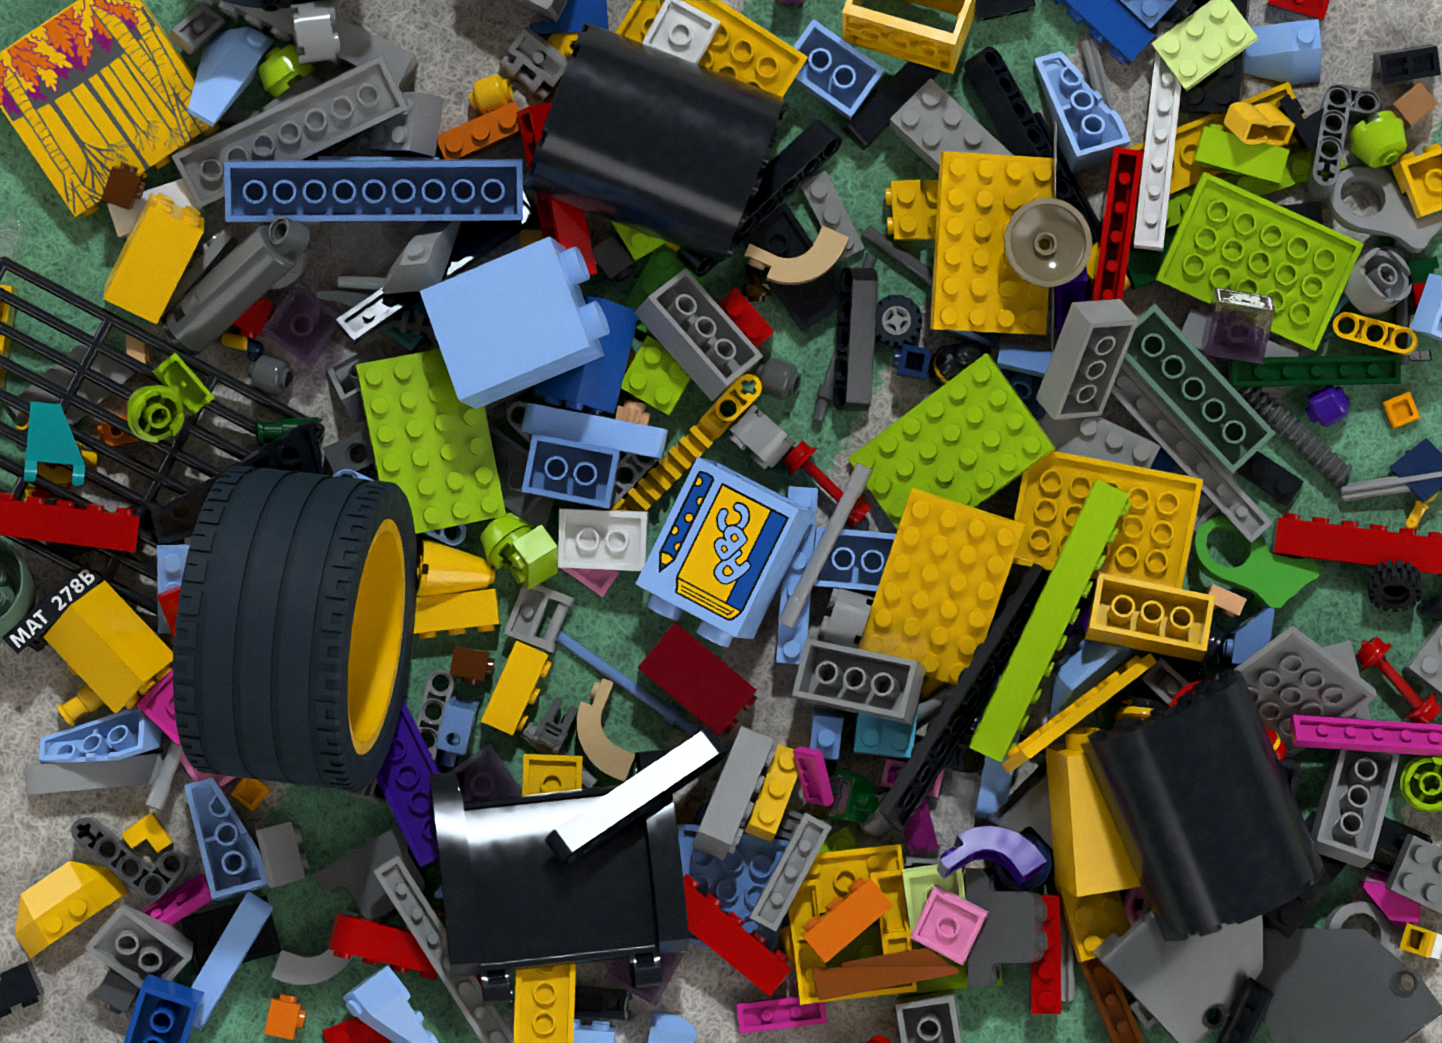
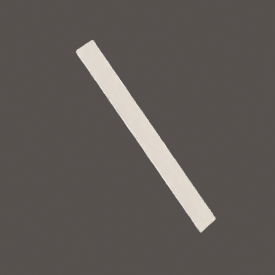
[1051,121,1057,351]

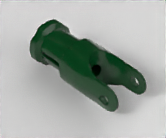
[255,417,323,447]

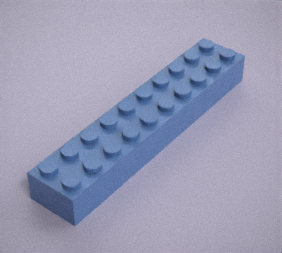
[224,159,523,222]

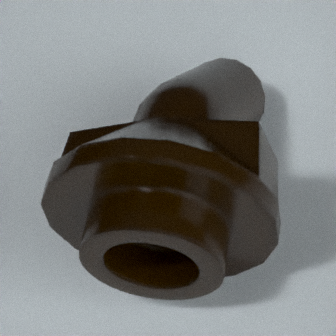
[742,264,771,302]

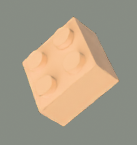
[126,328,154,366]
[1205,584,1247,618]

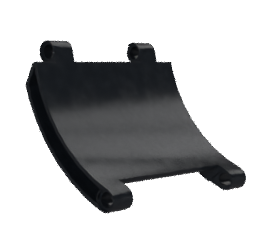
[429,749,689,1006]

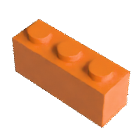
[437,101,521,160]
[800,877,893,963]

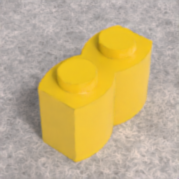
[1223,102,1295,146]

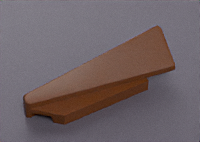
[812,947,959,1000]

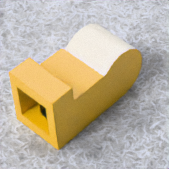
[1399,923,1442,959]

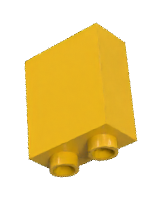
[1045,719,1144,897]

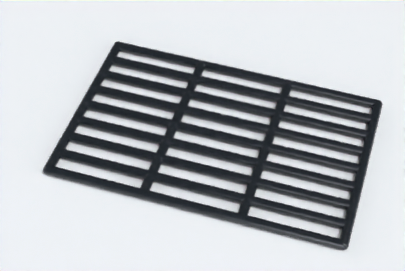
[0,256,325,616]

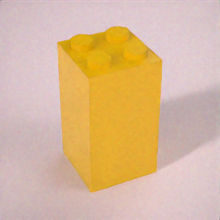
[103,193,204,324]
[43,580,173,714]

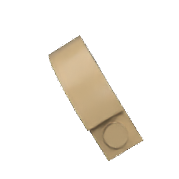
[744,225,849,285]
[577,678,635,782]

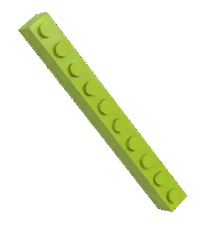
[968,478,1132,763]

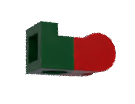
[1406,256,1439,310]

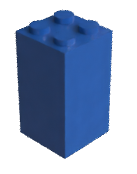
[533,295,638,417]

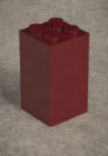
[637,622,758,736]

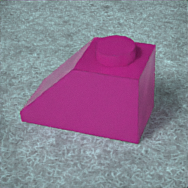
[1359,880,1421,927]

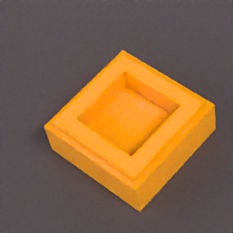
[1382,391,1421,430]
[230,778,271,813]

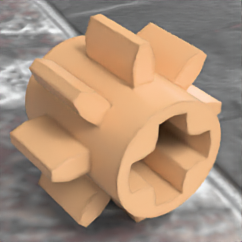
[614,400,650,425]

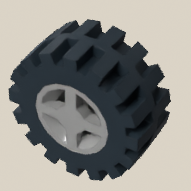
[875,295,922,348]

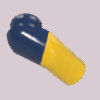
[221,332,265,361]

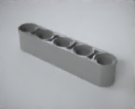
[25,753,167,795]

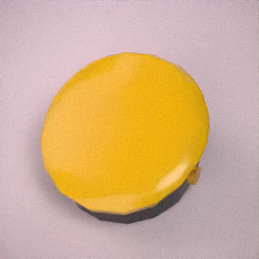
[1113,691,1165,721]

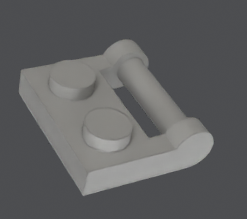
[503,584,575,654]

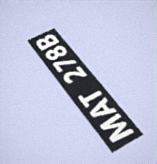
[2,562,102,654]

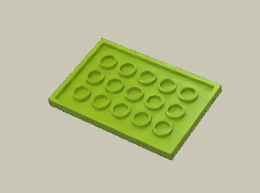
[1154,172,1364,351]
[355,349,507,534]
[848,353,1056,529]

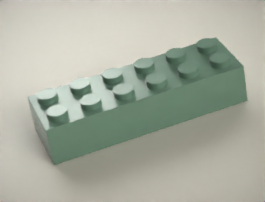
[1123,303,1276,475]

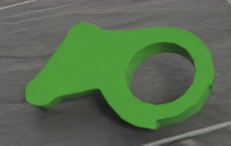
[1191,515,1320,612]

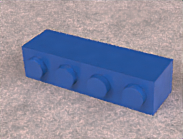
[1051,0,1155,66]

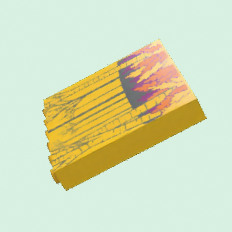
[0,0,224,218]

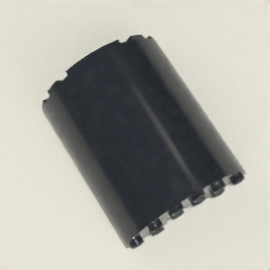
[523,21,788,262]
[1080,667,1326,941]

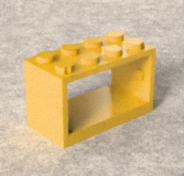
[842,0,976,74]

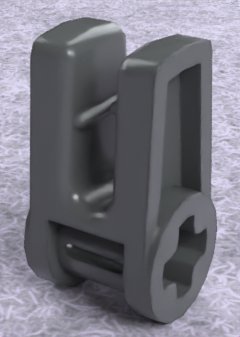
[530,697,578,755]

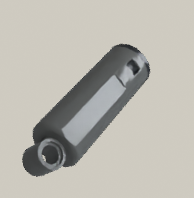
[162,216,310,355]

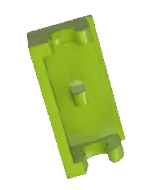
[152,352,215,416]

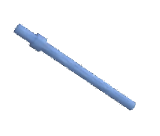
[555,630,699,737]

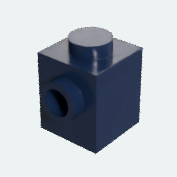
[892,344,932,381]

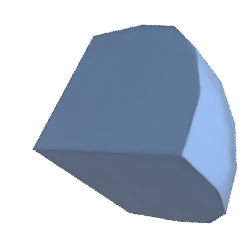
[646,1010,697,1043]

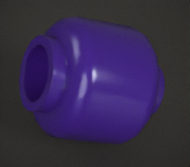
[1305,385,1351,427]

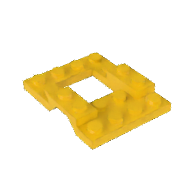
[788,843,917,1005]

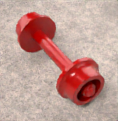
[782,440,872,529]
[1355,636,1442,724]

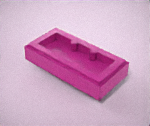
[793,746,834,807]

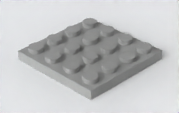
[1235,626,1376,759]

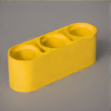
[1333,312,1418,355]

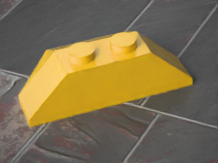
[14,861,128,958]

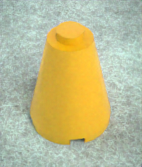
[416,539,495,597]

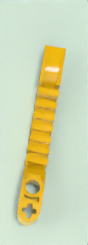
[611,374,762,511]

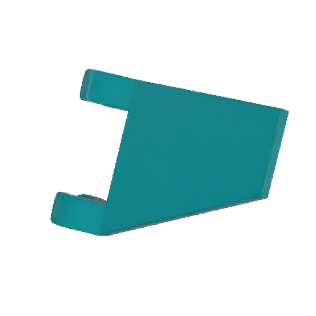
[24,402,85,487]

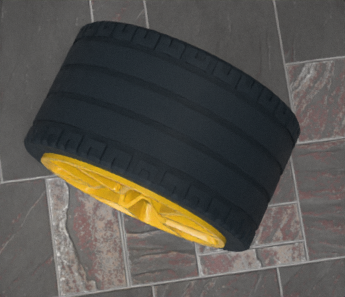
[173,466,417,791]

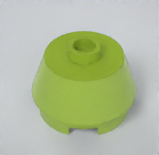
[257,44,316,99]
[1349,111,1407,168]
[127,385,185,443]
[480,513,535,570]
[1400,755,1442,813]

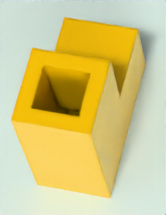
[121,812,174,853]

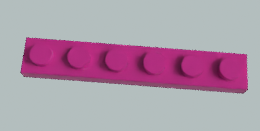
[1289,715,1442,756]

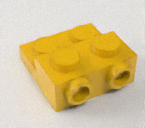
[1391,143,1442,219]
[885,179,939,242]

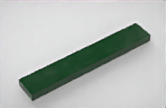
[1228,355,1401,387]

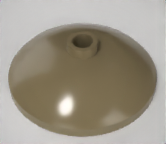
[1003,198,1092,287]

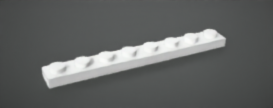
[1134,21,1181,251]

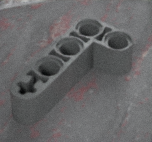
[1307,84,1380,198]
[71,817,188,900]

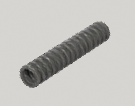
[1233,387,1353,485]

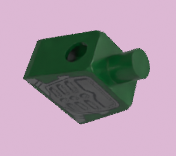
[812,764,879,823]

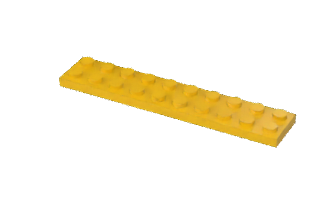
[513,754,583,1043]

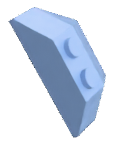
[1049,638,1137,718]

